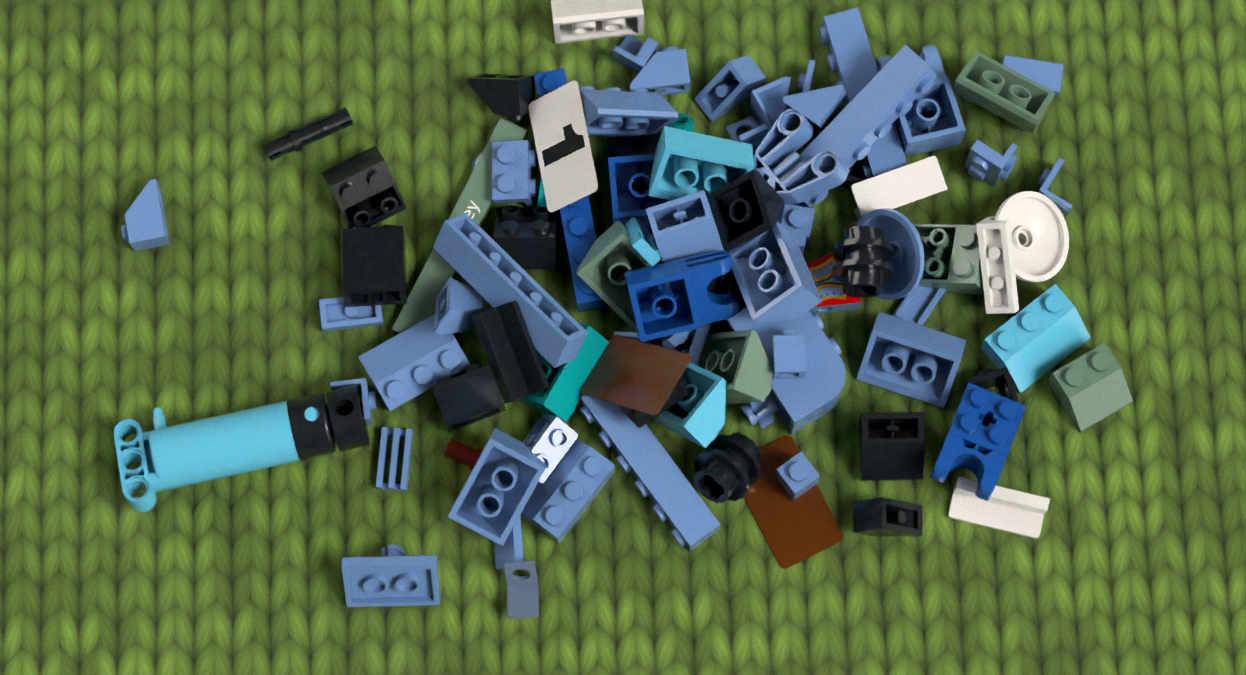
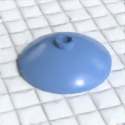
[856,208,924,300]

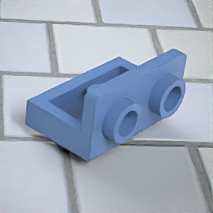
[964,139,1018,186]
[492,140,538,206]

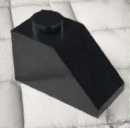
[467,73,536,120]
[853,497,922,537]

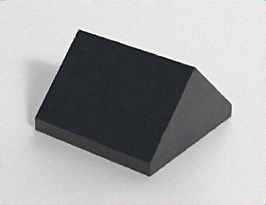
[707,170,784,252]

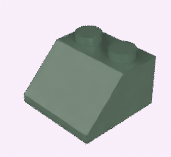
[1048,343,1133,432]

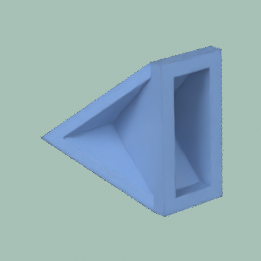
[749,77,791,132]
[783,84,848,132]

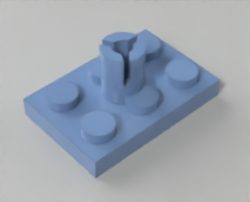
[342,544,441,607]

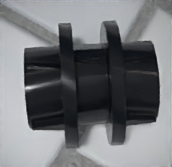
[832,226,894,298]
[692,432,762,504]

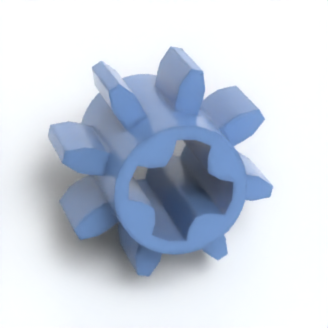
[740,394,778,429]

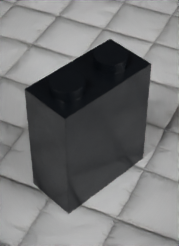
[342,225,407,307]

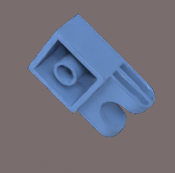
[876,45,966,157]

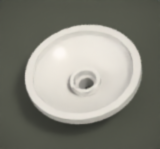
[994,191,1069,283]

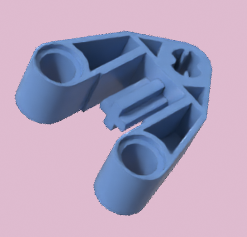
[753,108,848,204]

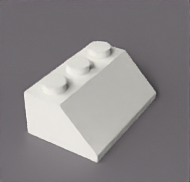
[551,0,644,44]

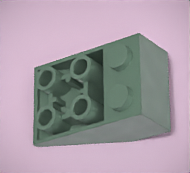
[913,224,984,295]

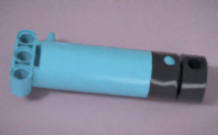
[114,385,370,513]

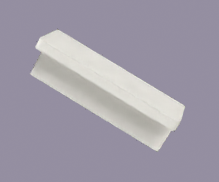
[850,156,947,220]
[976,216,1019,314]
[948,477,1050,539]

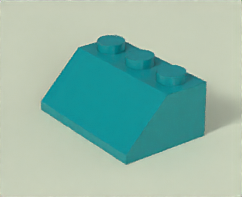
[517,323,609,423]

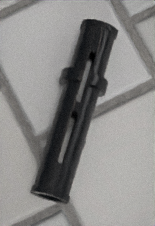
[263,107,353,161]

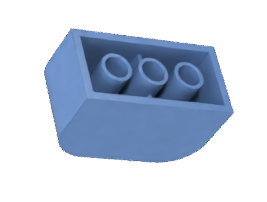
[726,308,846,435]

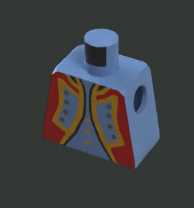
[807,252,861,314]

